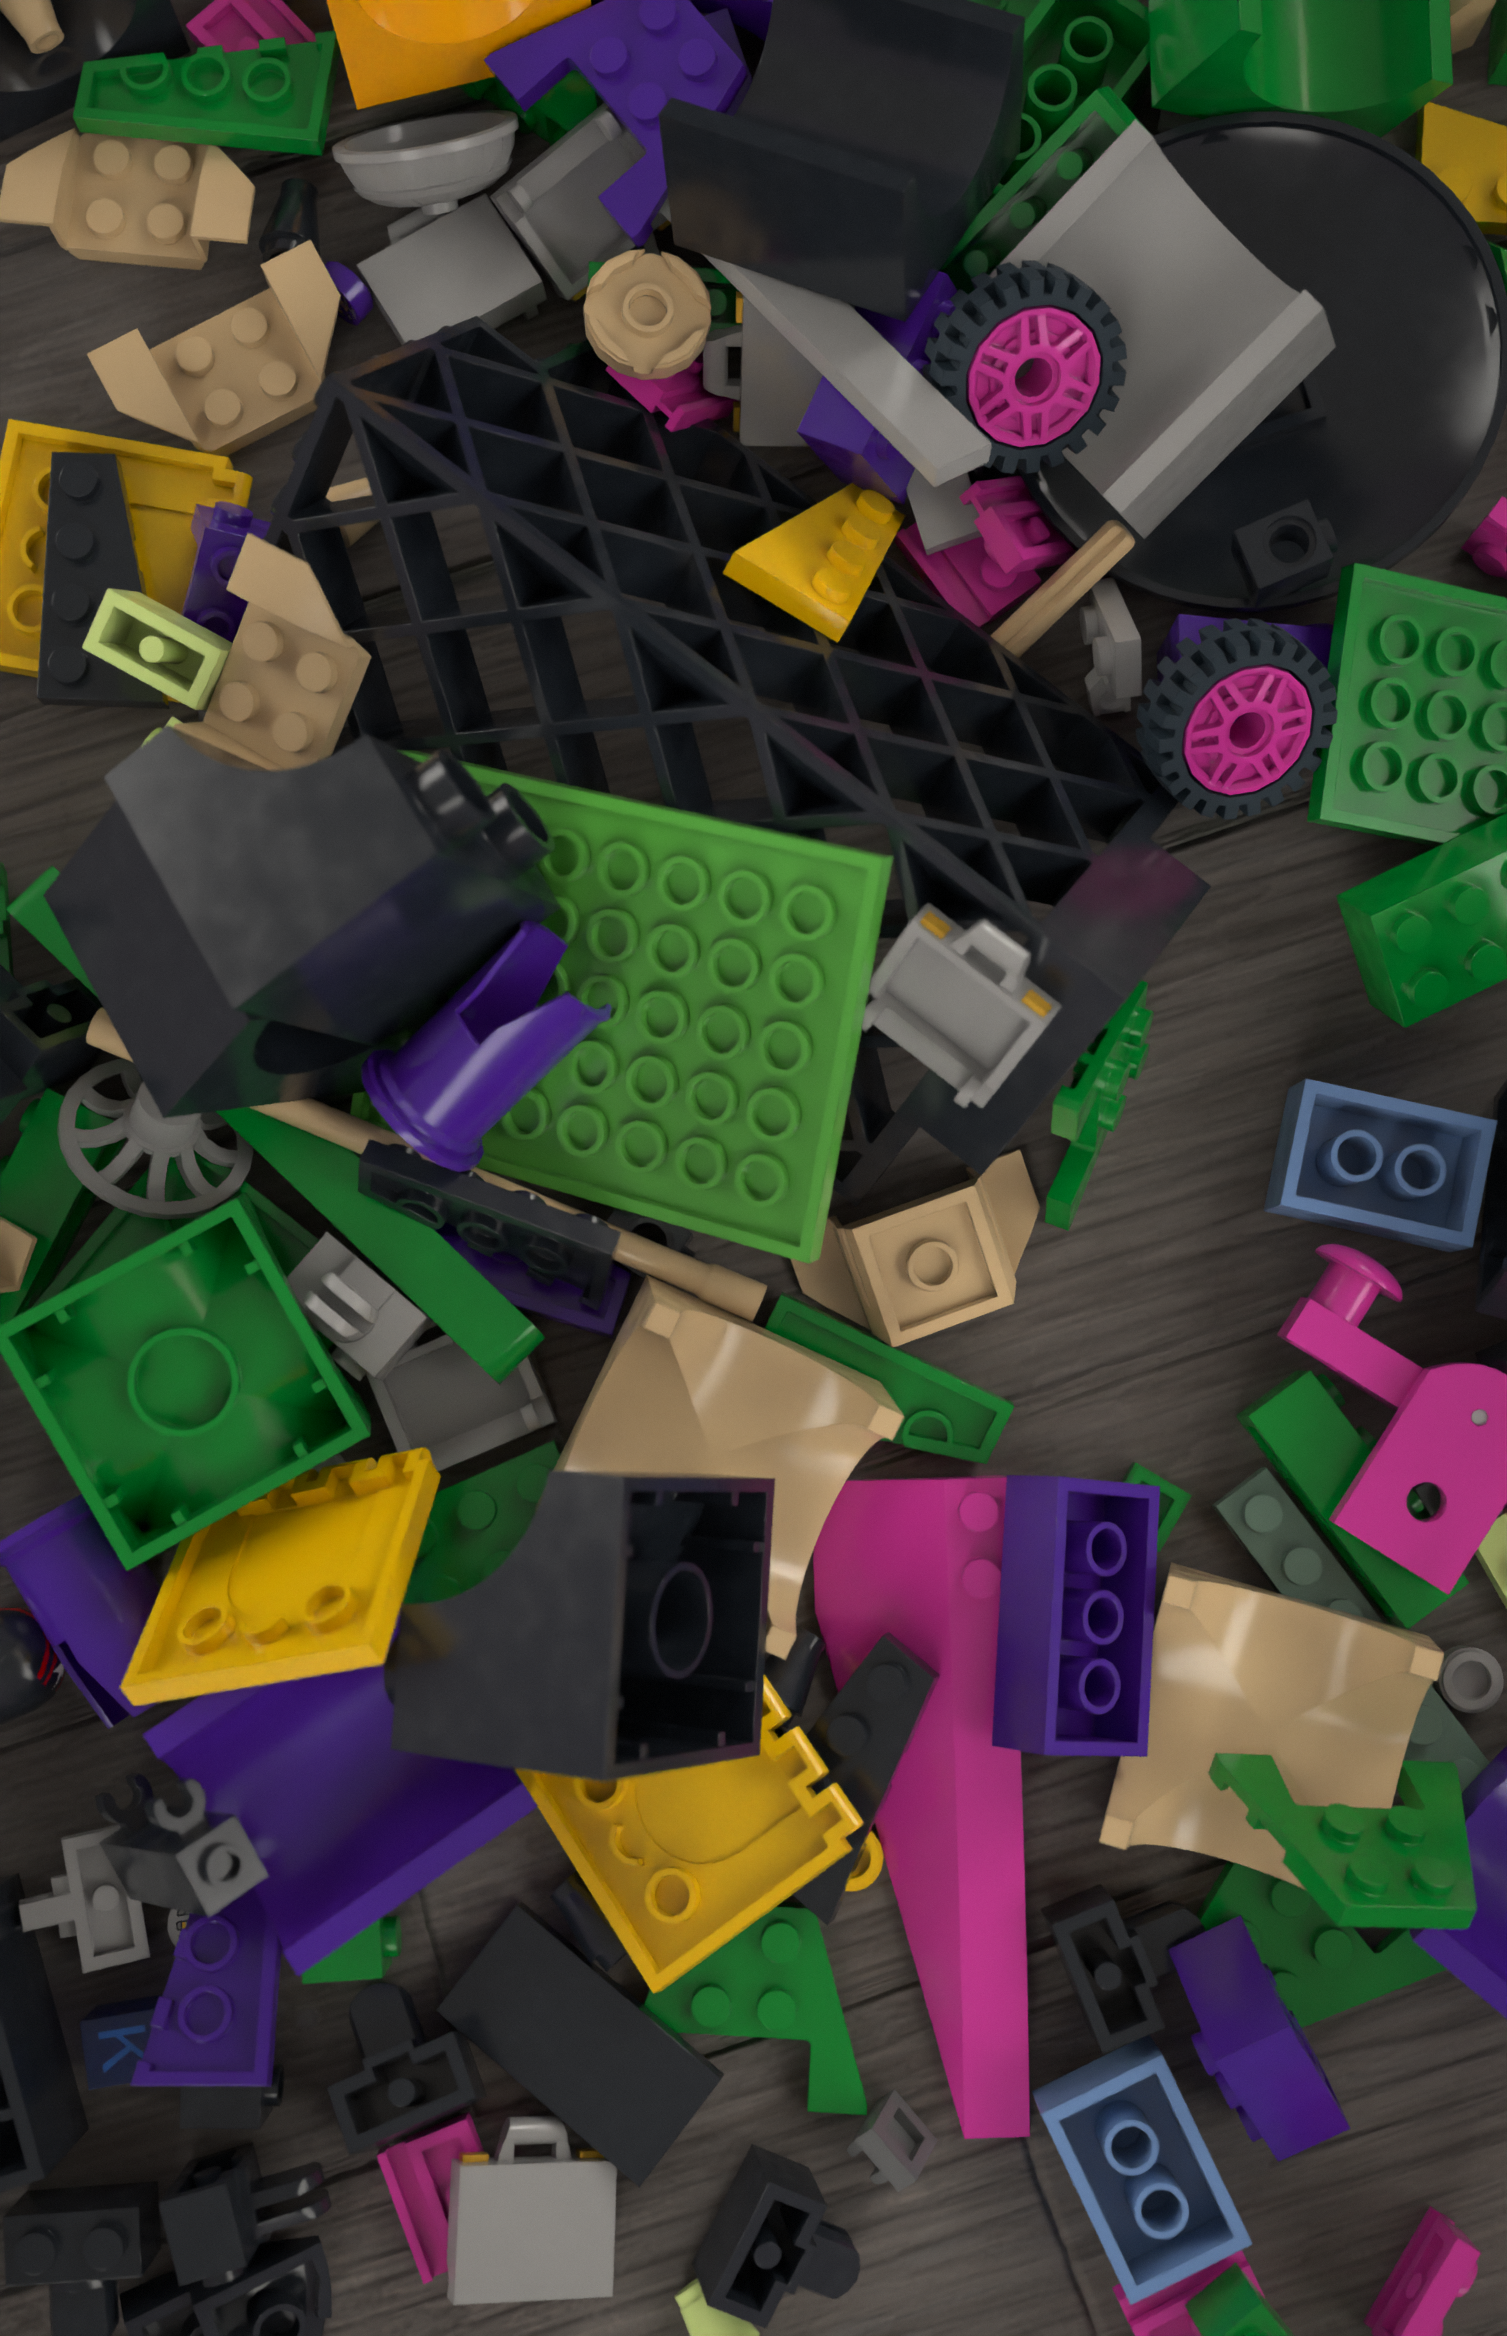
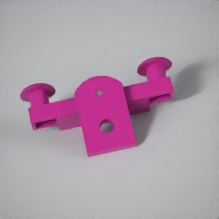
[1277,1244,1507,1595]

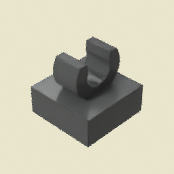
[847,2089,938,2192]

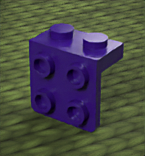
[182,501,271,643]

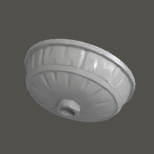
[332,110,519,215]

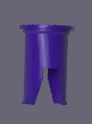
[361,921,612,1172]
[0,1494,161,1729]

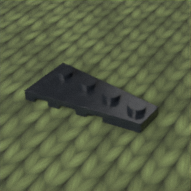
[37,452,170,709]
[358,1139,621,1311]
[792,1632,940,1926]

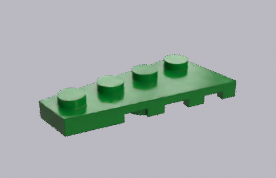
[73,31,341,156]
[765,1292,1014,1464]

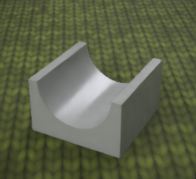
[989,119,1336,539]

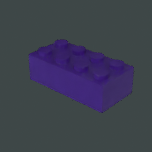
[992,1475,1160,1757]

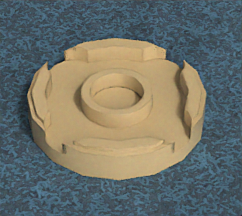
[583,249,711,380]

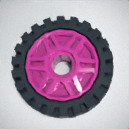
[923,260,1127,474]
[1136,618,1338,819]

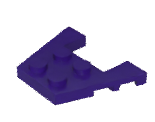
[484,0,748,249]

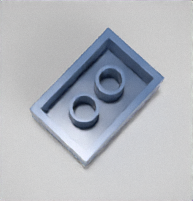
[1264,1079,1497,1252]
[1031,2034,1252,2305]

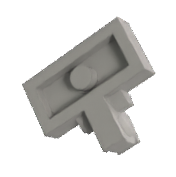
[1079,577,1142,716]
[18,1824,150,1973]

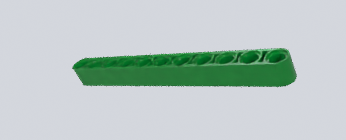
[6,865,546,1385]

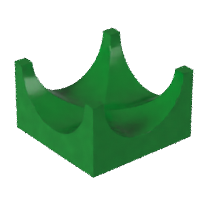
[0,1192,371,1571]

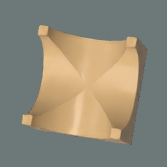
[535,1275,904,1660]
[1099,1562,1444,1890]

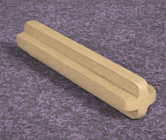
[991,520,1135,658]

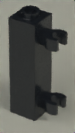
[95,1773,269,1917]

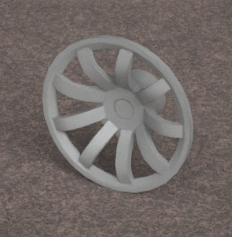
[57,1059,253,1220]

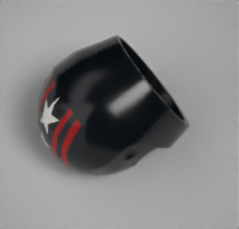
[0,1607,66,1725]

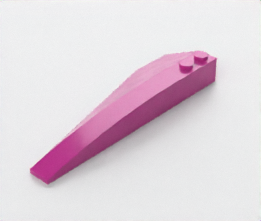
[813,1475,1030,2139]

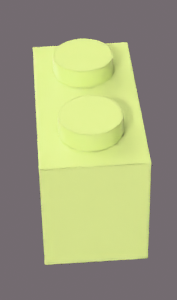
[82,588,233,710]

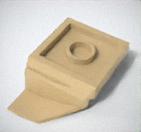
[0,127,256,270]
[87,240,340,457]
[173,533,372,771]
[790,1149,1040,1348]

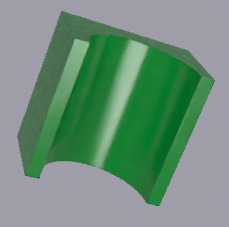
[1148,0,1453,138]

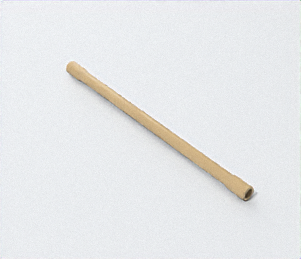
[86,1007,768,1322]

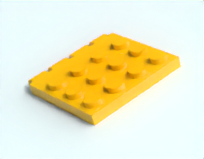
[0,419,253,703]
[120,1447,441,1706]
[514,1674,864,1994]

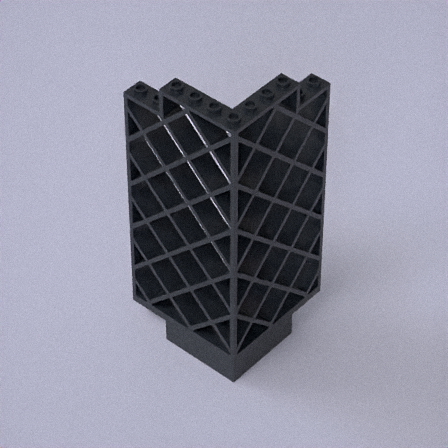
[263,316,1211,1207]

